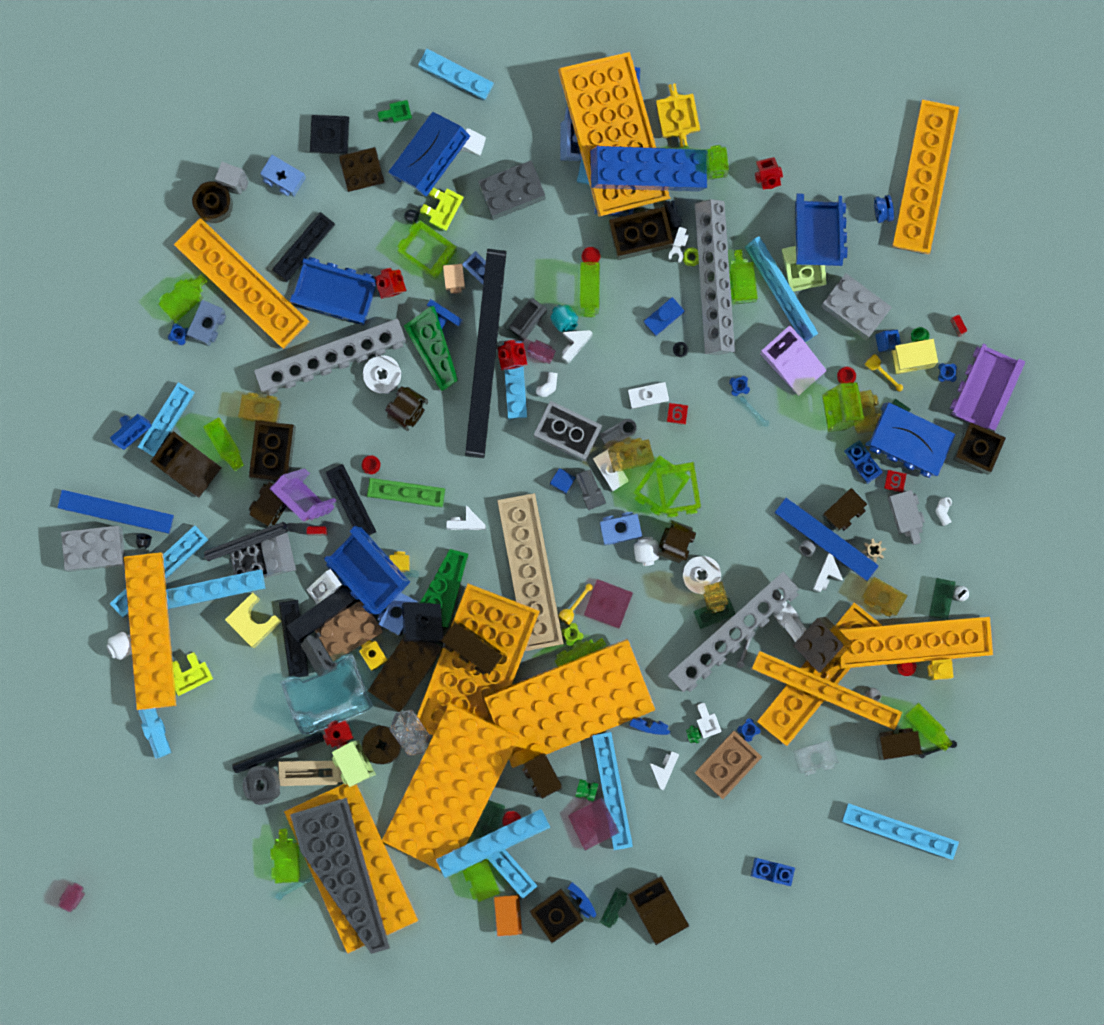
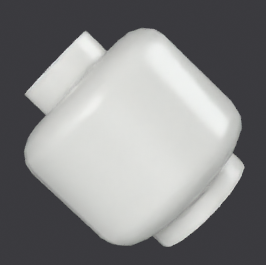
[634,537,660,566]
[106,632,132,660]

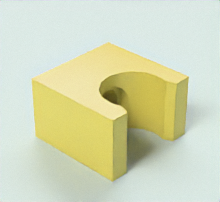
[891,339,938,375]
[225,593,281,648]

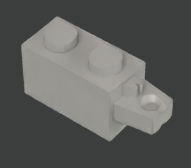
[888,490,925,545]

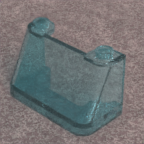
[281,653,373,734]

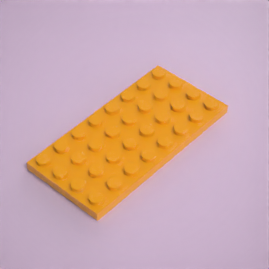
[558,52,670,217]
[413,583,540,735]
[484,639,655,768]
[382,703,520,871]
[284,784,419,954]

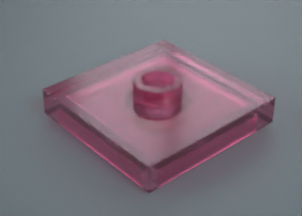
[584,579,633,629]
[568,798,620,850]

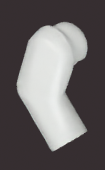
[536,372,558,397]

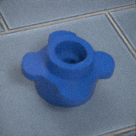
[168,323,189,345]
[938,363,957,382]
[729,376,750,396]
[737,718,761,742]

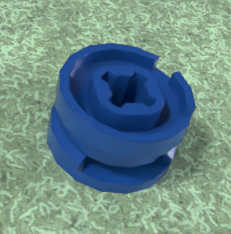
[874,195,894,223]

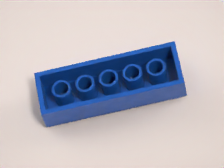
[590,146,707,192]

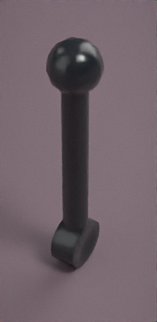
[919,740,957,759]

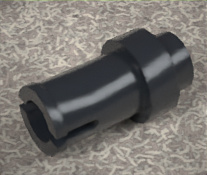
[663,200,683,230]

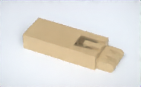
[279,761,343,786]

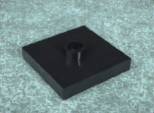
[310,115,350,155]
[402,603,443,643]

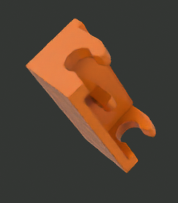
[494,894,523,936]

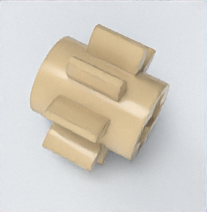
[861,539,886,563]

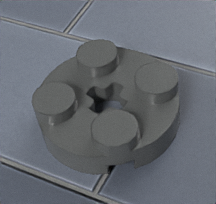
[243,766,280,805]

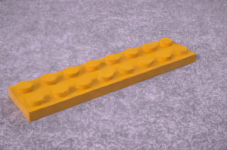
[892,99,959,255]
[174,218,310,350]
[124,552,176,710]
[757,603,883,746]
[839,617,993,669]

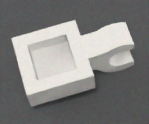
[668,227,688,263]
[696,703,722,738]

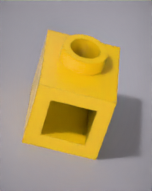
[359,640,388,671]
[927,659,954,681]

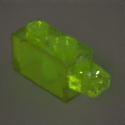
[706,145,729,180]
[729,249,758,305]
[158,274,208,323]
[203,417,245,471]
[554,638,606,667]
[902,702,953,751]
[270,828,300,884]
[462,858,500,902]

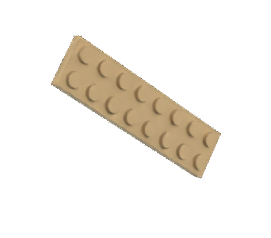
[497,493,563,651]

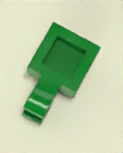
[378,100,412,124]

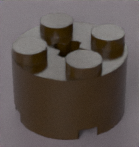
[192,181,233,223]
[385,386,428,431]
[658,519,696,563]
[362,726,402,765]

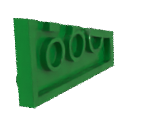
[404,306,458,391]
[420,549,469,628]

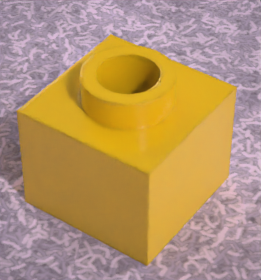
[390,551,410,572]

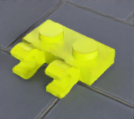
[420,188,464,231]
[173,652,214,696]

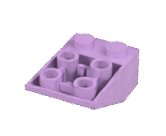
[760,325,827,396]

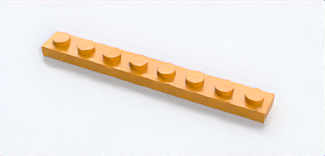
[752,651,902,730]

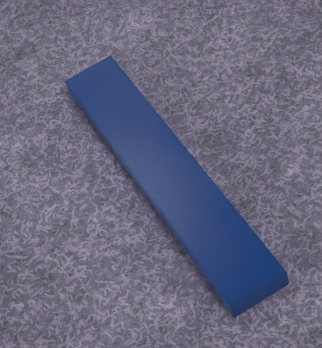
[57,490,174,534]
[775,498,879,582]

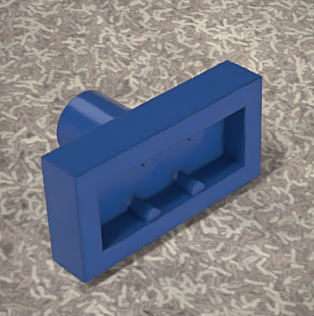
[643,297,685,337]
[427,299,464,328]
[110,414,152,450]

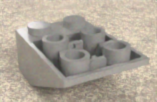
[230,533,296,578]

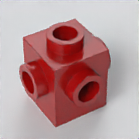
[755,157,783,190]
[374,268,407,299]
[497,340,528,370]
[323,720,354,749]

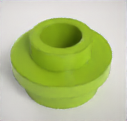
[683,247,699,267]

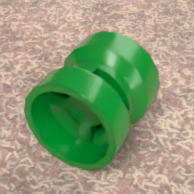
[575,779,598,802]

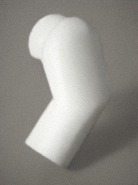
[935,497,952,526]

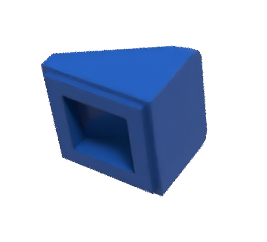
[875,330,901,352]
[550,468,576,494]

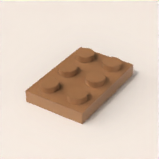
[316,601,383,662]
[695,731,762,799]

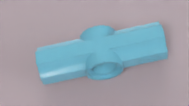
[138,708,172,759]

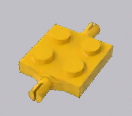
[656,84,700,148]

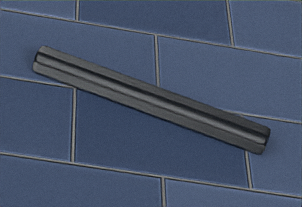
[204,522,288,561]
[232,732,324,773]

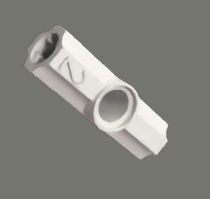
[767,589,807,643]

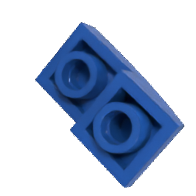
[844,440,883,484]
[629,717,671,735]
[751,857,795,886]
[568,882,596,918]

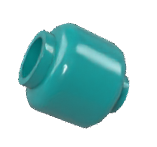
[550,305,578,332]

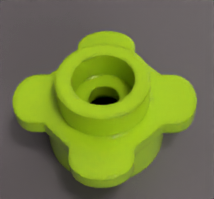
[561,623,583,646]

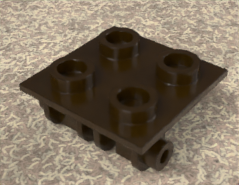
[339,147,385,192]

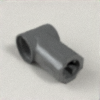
[599,419,637,449]
[576,469,606,511]

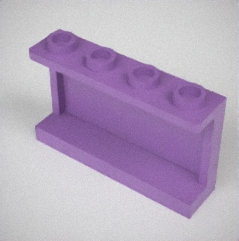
[950,343,1026,432]
[270,468,337,522]

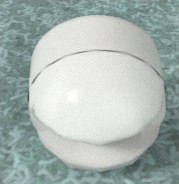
[953,586,969,602]

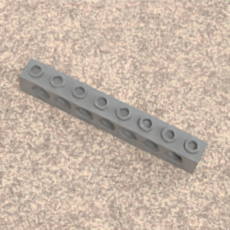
[695,199,735,355]
[254,319,407,395]
[668,572,800,693]

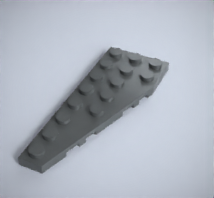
[290,798,390,954]

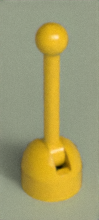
[864,353,903,392]
[558,584,593,625]

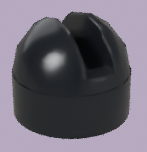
[404,209,420,225]
[673,342,689,358]
[136,533,152,549]

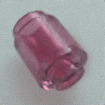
[526,339,556,364]
[58,882,85,913]

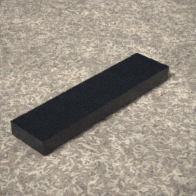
[272,212,336,282]
[326,464,377,536]
[286,586,358,643]
[279,600,309,679]

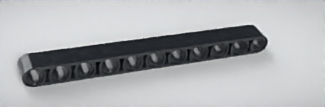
[465,248,507,459]

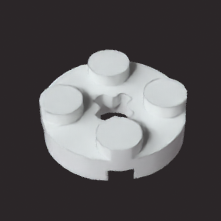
[363,355,401,394]
[682,556,721,595]

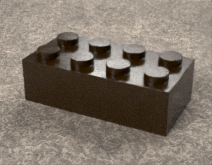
[368,637,443,713]

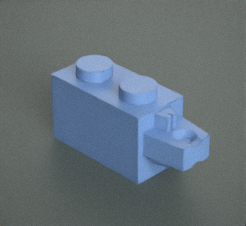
[560,107,582,161]

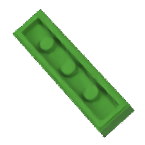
[367,478,446,508]

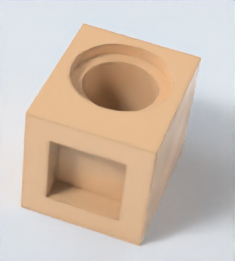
[443,264,465,294]

